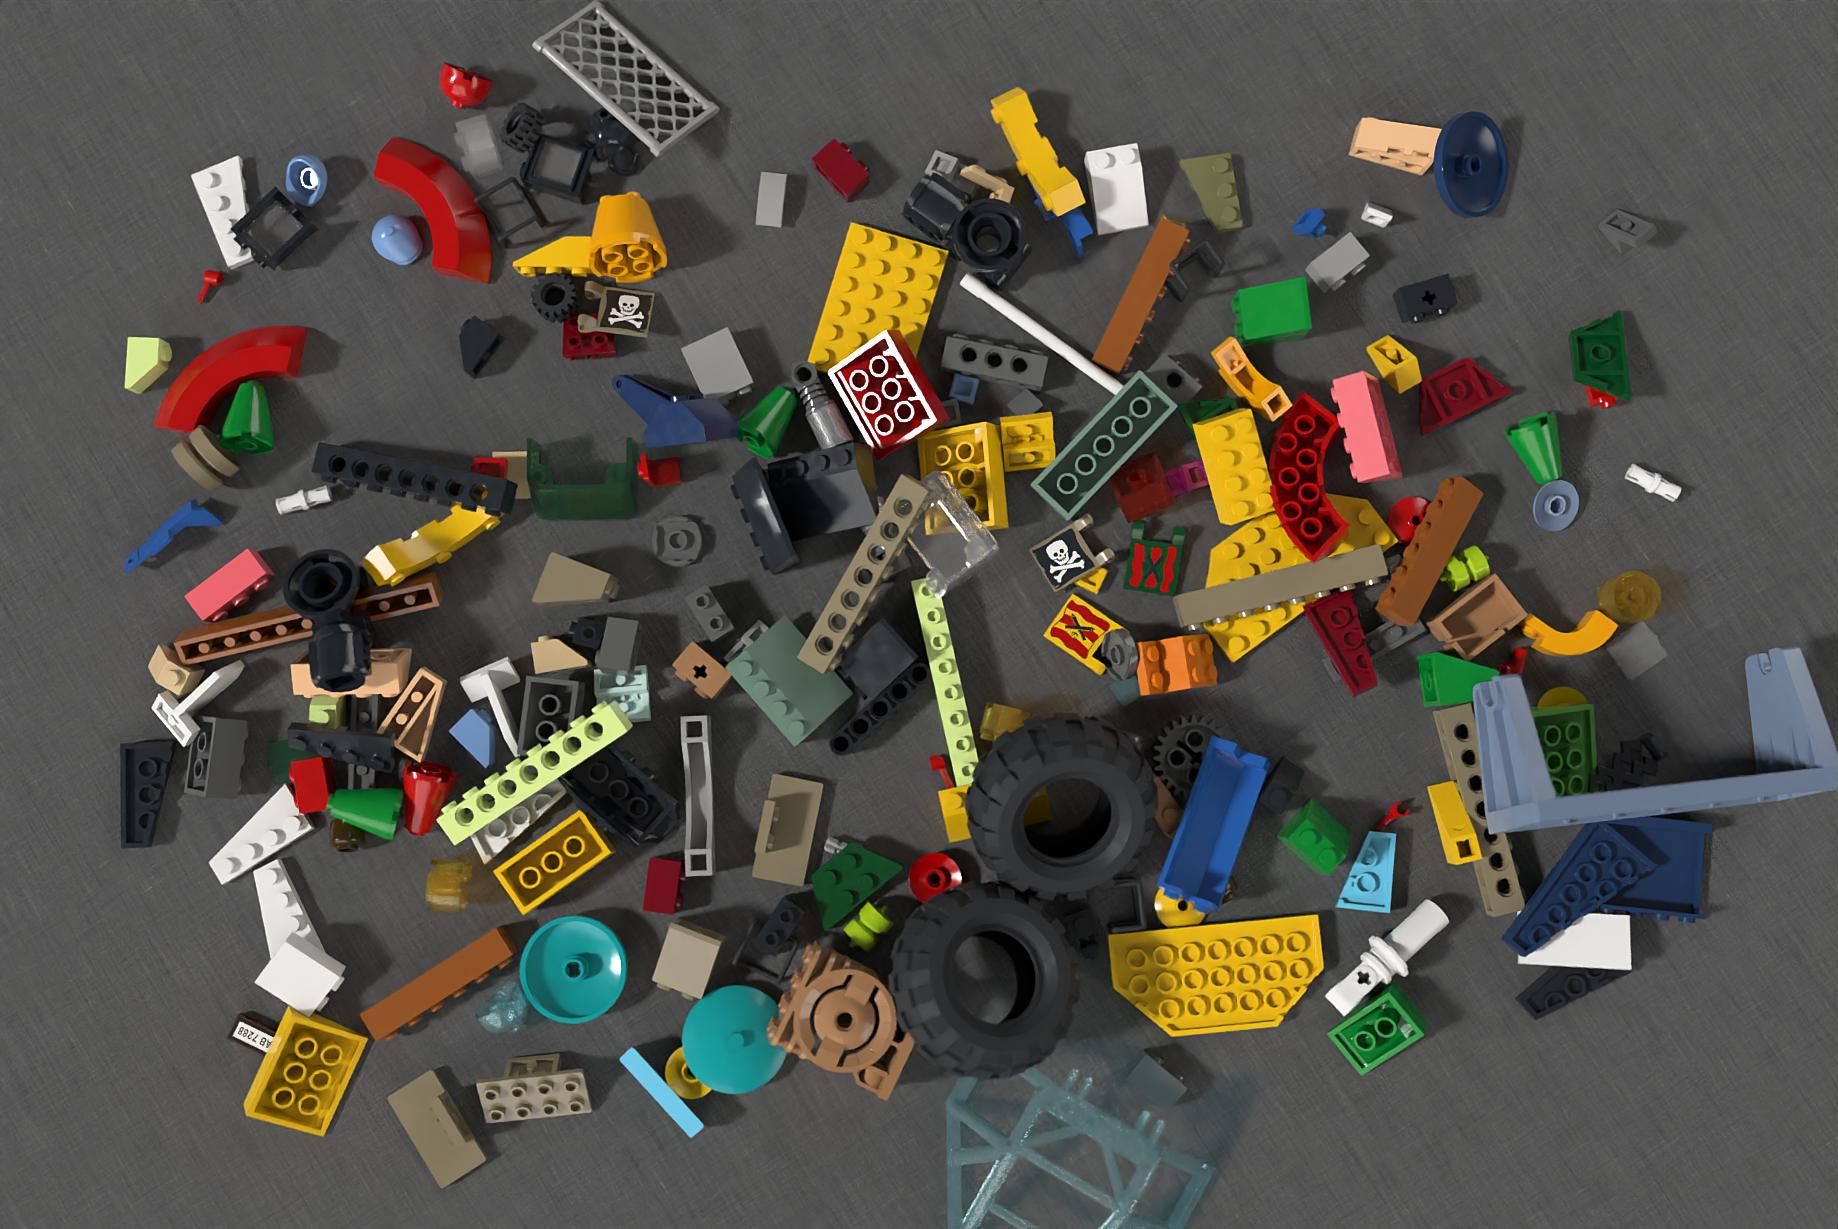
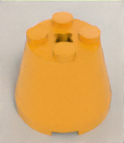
[588,192,667,283]

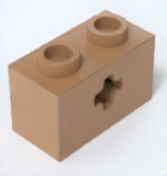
[672,641,733,700]

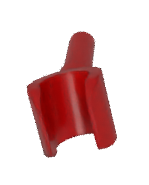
[196,270,224,303]
[929,755,955,789]
[1374,801,1409,832]

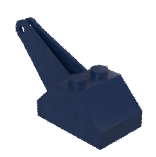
[612,374,740,448]

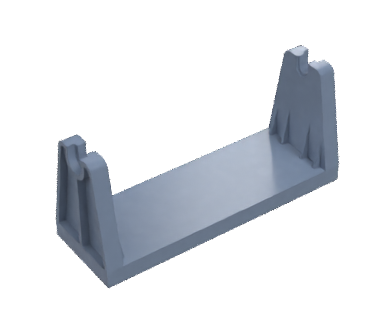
[1473,646,1838,835]

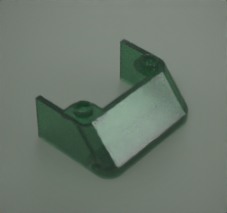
[527,437,638,522]

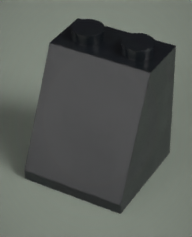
[837,618,918,700]

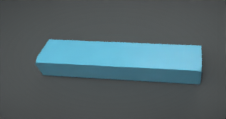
[620,1047,704,1138]

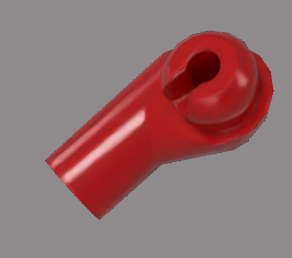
[1496,648,1528,676]

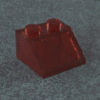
[1110,451,1177,524]

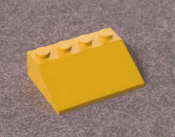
[918,422,1008,536]
[243,1005,368,1137]

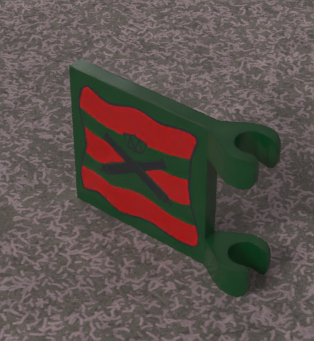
[1123,520,1185,597]

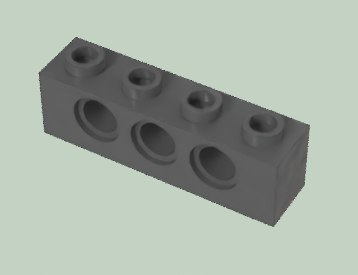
[941,334,1048,392]

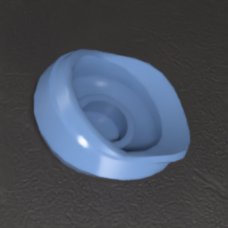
[286,154,328,206]
[372,214,423,265]

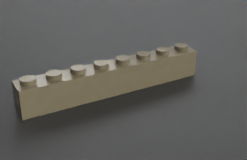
[1173,544,1388,631]

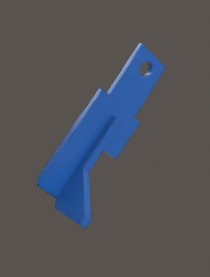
[1025,175,1093,259]
[124,499,223,573]

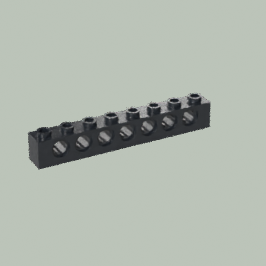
[311,442,518,517]

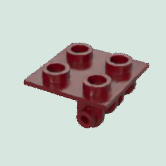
[562,313,617,361]

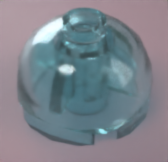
[474,981,530,1034]

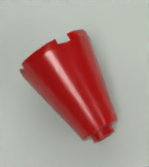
[404,761,458,836]

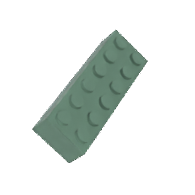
[1030,370,1178,522]

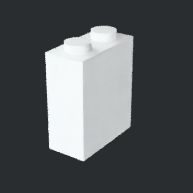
[255,932,346,1017]

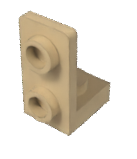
[960,165,1015,203]

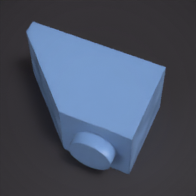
[449,709,496,768]

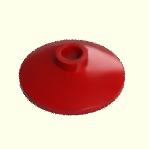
[1387,497,1430,547]
[909,853,961,903]

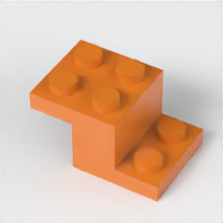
[1135,634,1217,696]

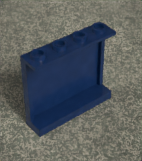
[1598,817,1713,923]

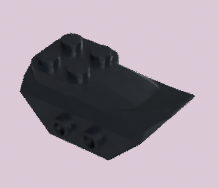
[557,732,679,848]

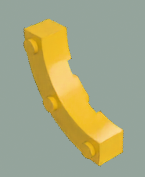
[991,87,1086,216]
[361,490,504,586]

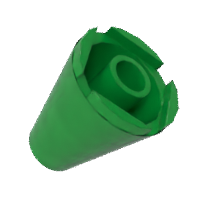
[219,380,274,455]
[736,386,798,459]
[1504,411,1563,486]
[326,788,404,840]

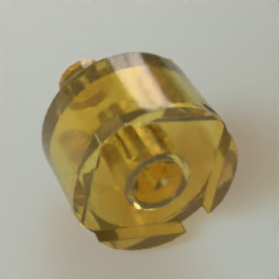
[1597,570,1662,625]
[979,702,1038,741]
[426,858,473,913]

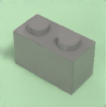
[1305,232,1370,293]

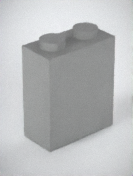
[681,327,756,407]

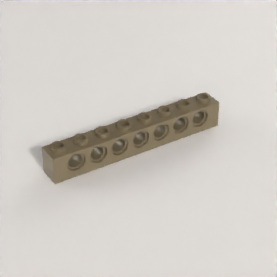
[797,474,934,674]
[1433,703,1527,917]

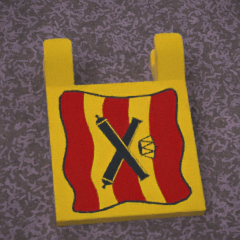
[1043,594,1130,675]

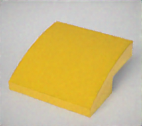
[1000,412,1056,472]

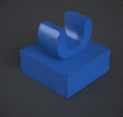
[1291,207,1327,238]

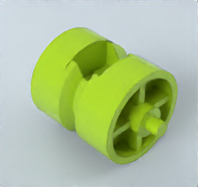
[1440,545,1490,591]
[844,901,894,952]

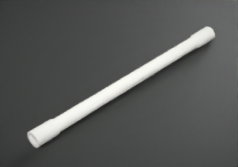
[960,272,1124,395]

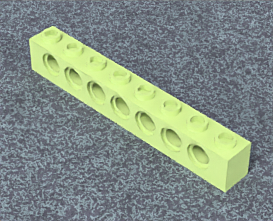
[911,576,979,787]
[436,700,633,845]

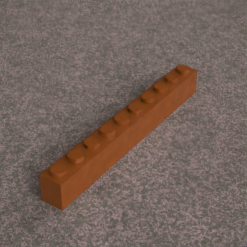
[173,571,444,666]

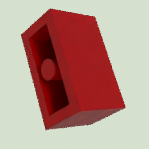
[289,756,336,814]

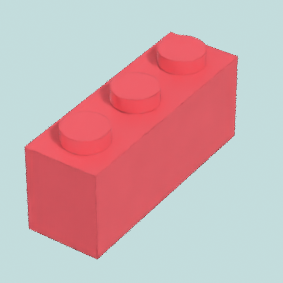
[184,548,275,623]

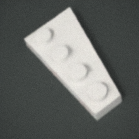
[191,156,255,269]
[467,778,568,864]
[253,859,326,959]

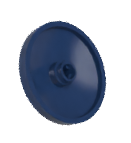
[1434,111,1508,218]

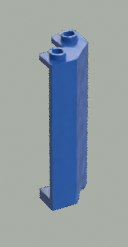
[1157,736,1271,914]

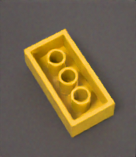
[1193,408,1275,525]
[493,810,616,915]

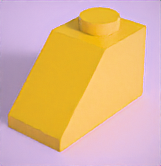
[1366,335,1422,393]

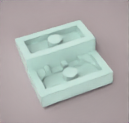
[594,665,651,725]

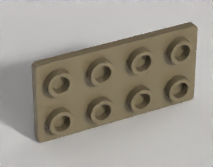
[752,774,824,887]
[476,1053,592,1123]
[387,1069,487,1188]

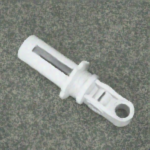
[1325,899,1449,1016]

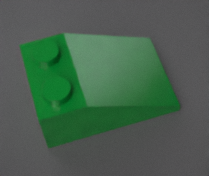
[1327,981,1428,1076]

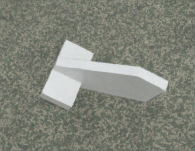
[460,657,520,758]
[152,660,245,747]

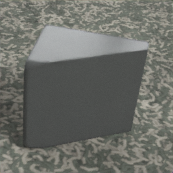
[1007,388,1044,416]

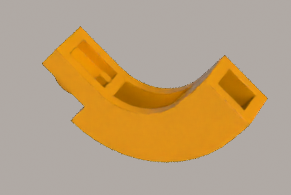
[1211,337,1292,422]
[1517,610,1618,657]

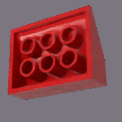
[827,330,950,461]

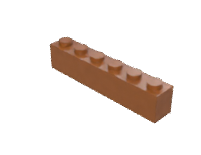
[1091,217,1191,374]
[1375,476,1484,626]
[360,925,518,1042]

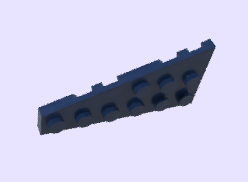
[1500,821,1657,957]

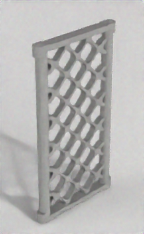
[532,0,720,158]

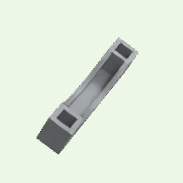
[681,716,716,876]

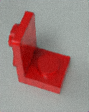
[637,454,682,488]

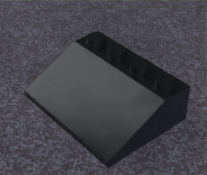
[767,443,880,541]
[730,457,802,575]

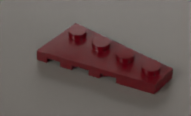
[1303,589,1378,698]

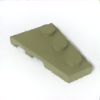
[1179,153,1243,233]

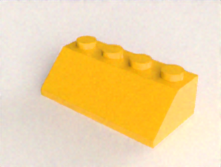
[938,784,1051,843]

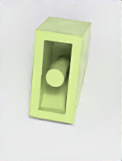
[125,337,172,393]
[309,694,346,730]

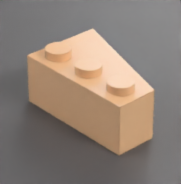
[1349,117,1442,175]
[376,667,447,763]

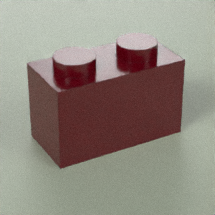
[812,138,870,203]
[642,856,687,915]

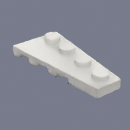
[209,784,315,885]

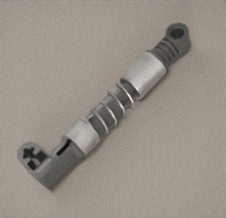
[791,361,912,583]

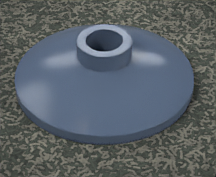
[1533,480,1579,531]

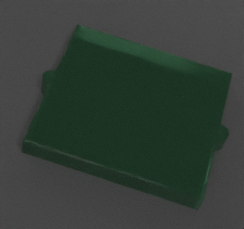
[267,739,320,786]

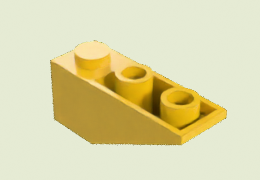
[513,236,594,277]
[1427,780,1483,865]

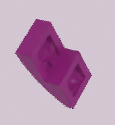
[1152,460,1209,501]

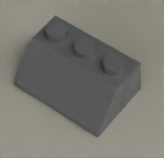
[517,676,585,759]
[184,715,248,799]

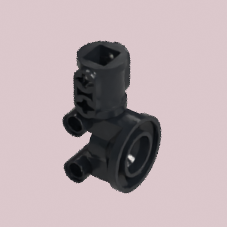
[902,173,1033,291]
[283,549,372,693]

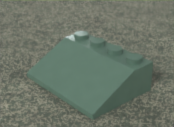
[725,615,853,747]

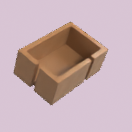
[1425,574,1528,661]

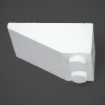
[1084,143,1148,235]

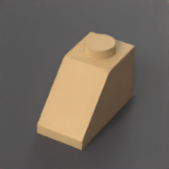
[531,635,592,675]
[148,644,205,695]

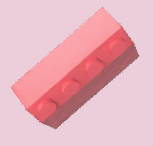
[1331,371,1403,483]

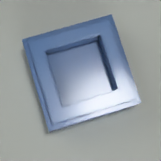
[948,373,980,405]

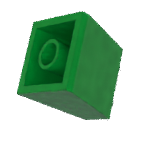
[1231,277,1312,346]
[1417,652,1499,707]
[1275,798,1350,876]

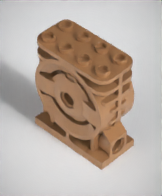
[766,941,914,1101]

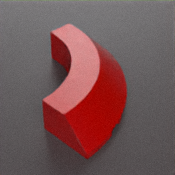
[373,137,492,284]
[154,326,308,435]
[1269,391,1350,564]

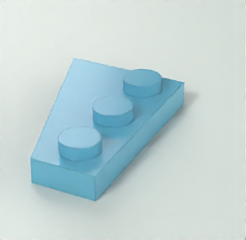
[1335,831,1396,913]

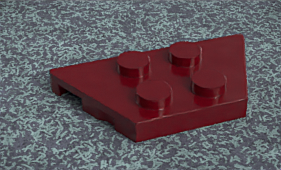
[1419,356,1512,436]

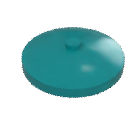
[520,915,628,1024]
[682,985,787,1094]

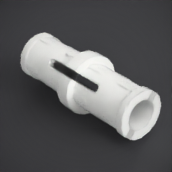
[1625,464,1681,502]
[276,485,333,515]

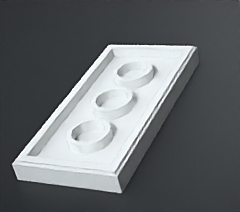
[1517,910,1631,970]

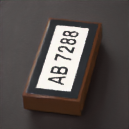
[226,1013,277,1057]

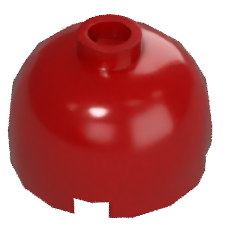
[439,62,493,110]

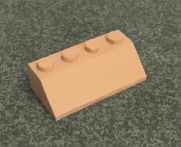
[291,648,412,698]

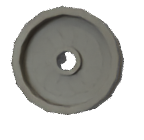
[171,425,242,492]

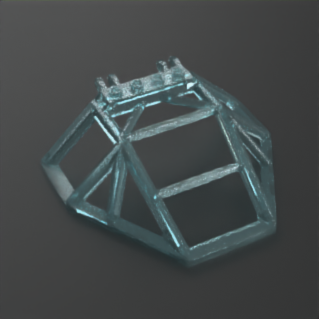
[946,1066,1216,1229]

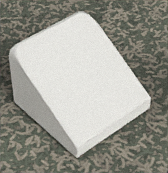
[1361,202,1393,228]

